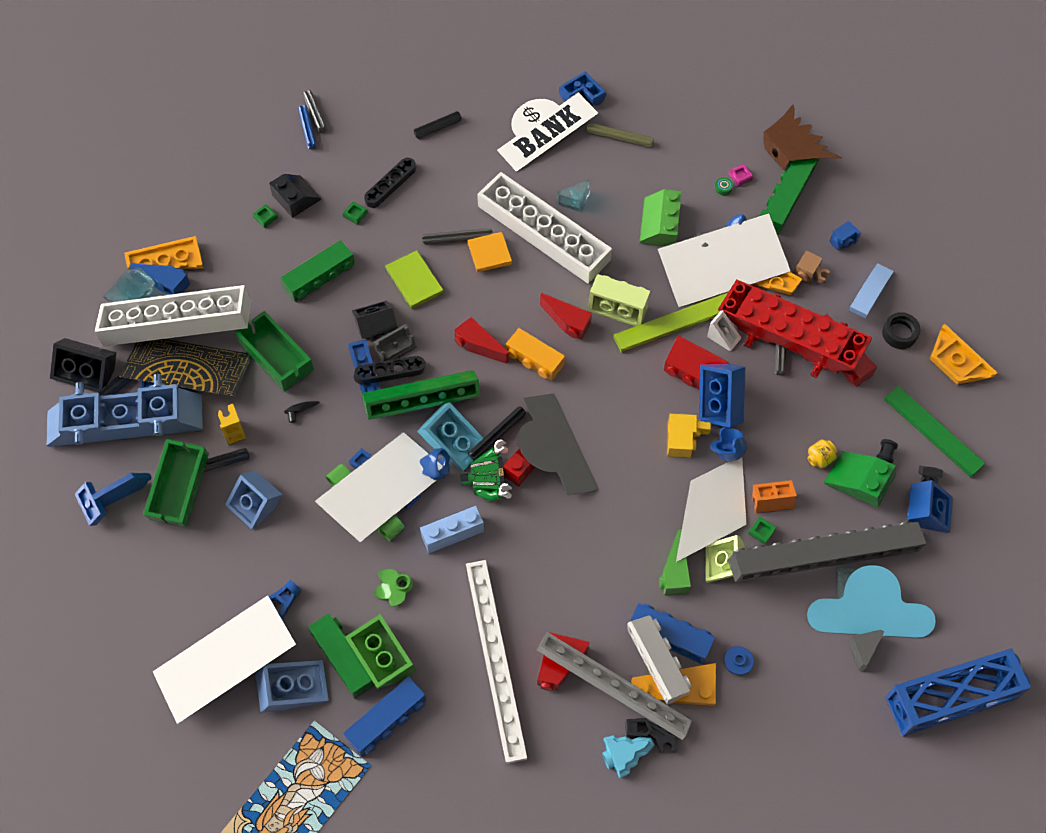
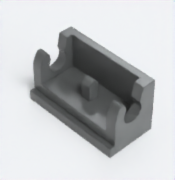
[374,324,417,362]

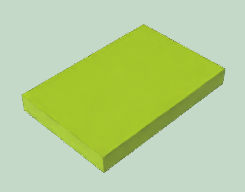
[385,250,443,309]

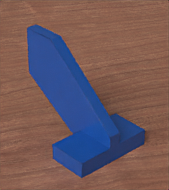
[75,473,152,526]

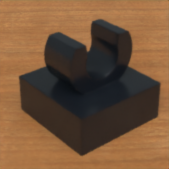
[918,465,943,484]

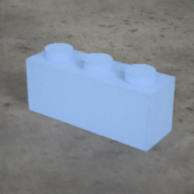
[420,506,484,553]

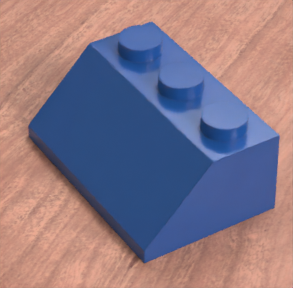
[699,364,746,428]

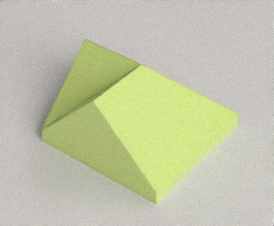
[706,535,747,583]

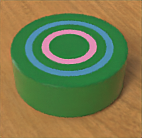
[715,177,733,195]

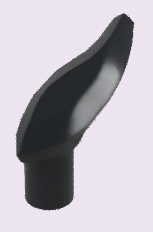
[284,401,320,423]

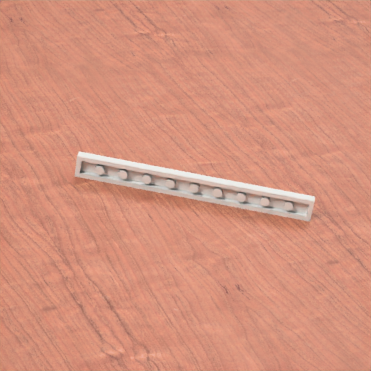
[466,560,527,764]

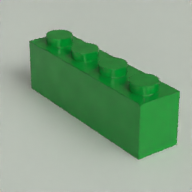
[280,240,355,302]
[308,613,375,699]

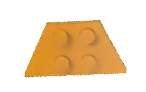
[930,324,998,385]

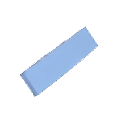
[849,263,894,319]

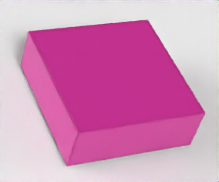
[729,164,753,186]

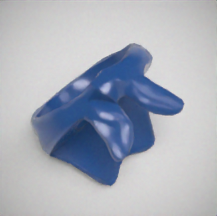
[419,448,450,480]

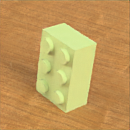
[588,274,650,326]

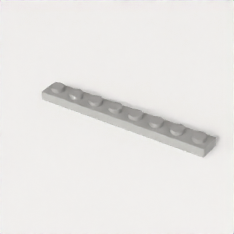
[537,632,692,740]

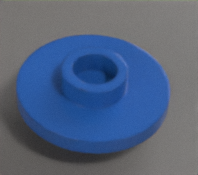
[724,646,754,675]

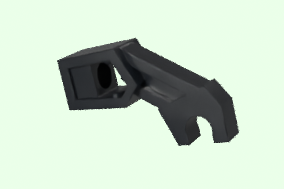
[625,718,677,753]

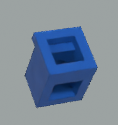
[830,221,861,251]

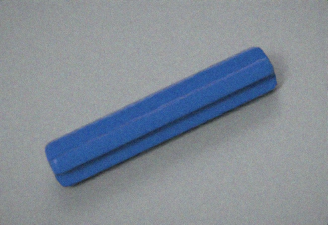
[298,105,317,149]

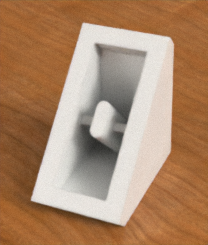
[707,311,741,351]

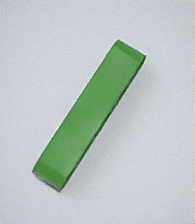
[326,464,405,541]

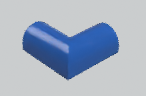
[559,71,606,106]

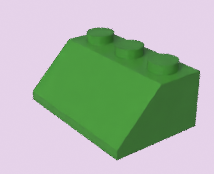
[640,189,682,246]
[345,614,416,689]

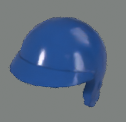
[710,428,747,462]

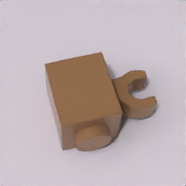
[794,250,830,284]

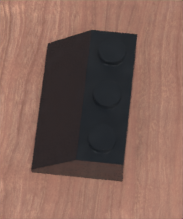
[50,338,117,392]

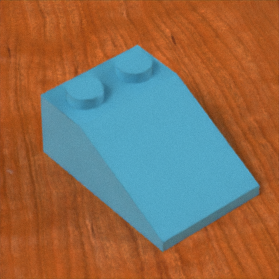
[417,402,483,471]

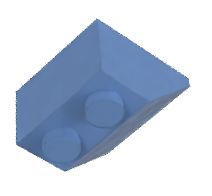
[225,470,283,529]

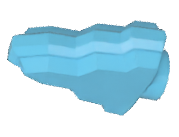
[602,735,654,779]

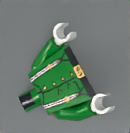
[460,440,512,502]

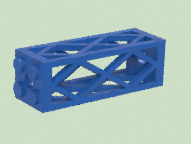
[885,648,1031,737]

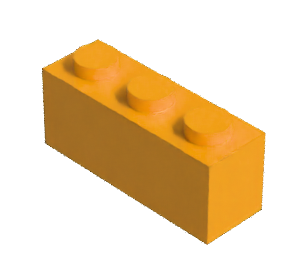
[506,328,565,381]

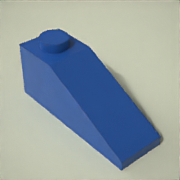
[129,263,190,295]

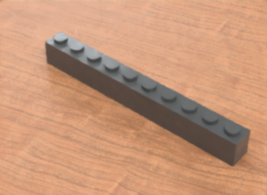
[728,521,927,583]

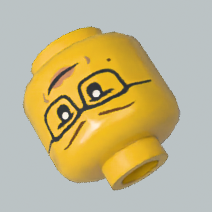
[807,440,837,468]

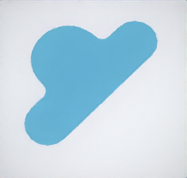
[807,565,936,638]

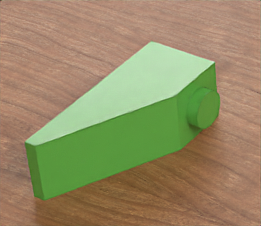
[659,530,691,596]

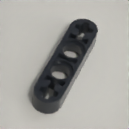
[364,157,416,208]
[353,356,426,385]

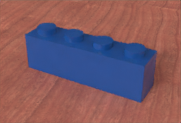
[627,603,715,665]
[343,676,426,757]

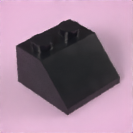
[269,174,321,218]
[352,300,398,340]

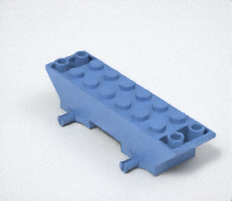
[47,374,203,447]

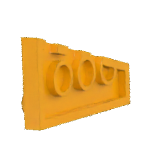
[124,236,204,271]
[631,663,716,706]

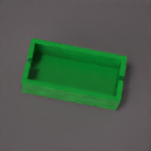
[235,311,314,392]
[143,439,209,528]

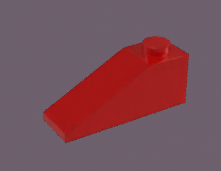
[540,293,592,340]
[454,317,509,363]
[503,449,535,487]

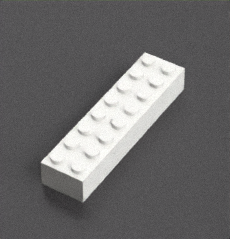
[478,172,612,284]
[95,285,251,346]

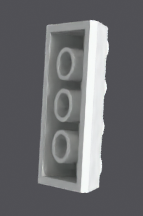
[627,615,692,705]

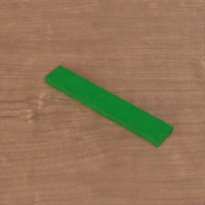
[884,386,985,478]

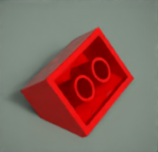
[664,335,729,390]

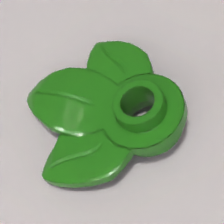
[374,569,413,607]

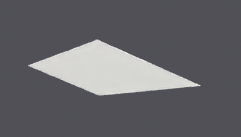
[676,458,746,562]

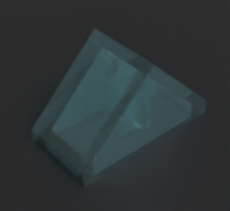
[556,180,590,212]

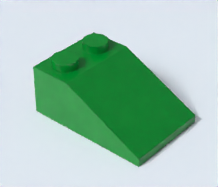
[824,451,896,508]

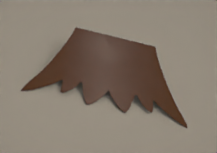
[763,104,842,169]

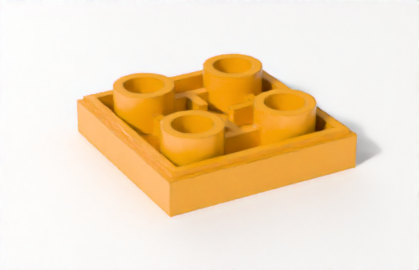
[467,232,512,273]

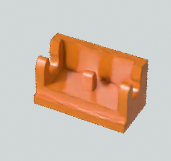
[752,480,797,513]

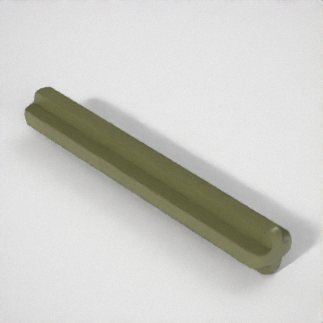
[587,123,654,147]

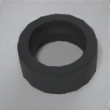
[882,312,920,349]

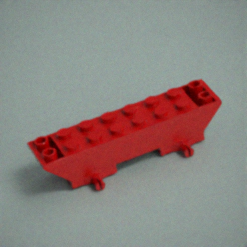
[718,279,872,378]

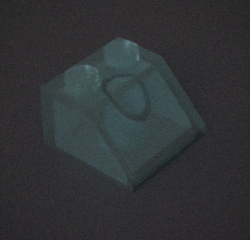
[103,268,156,303]

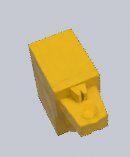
[667,414,711,458]

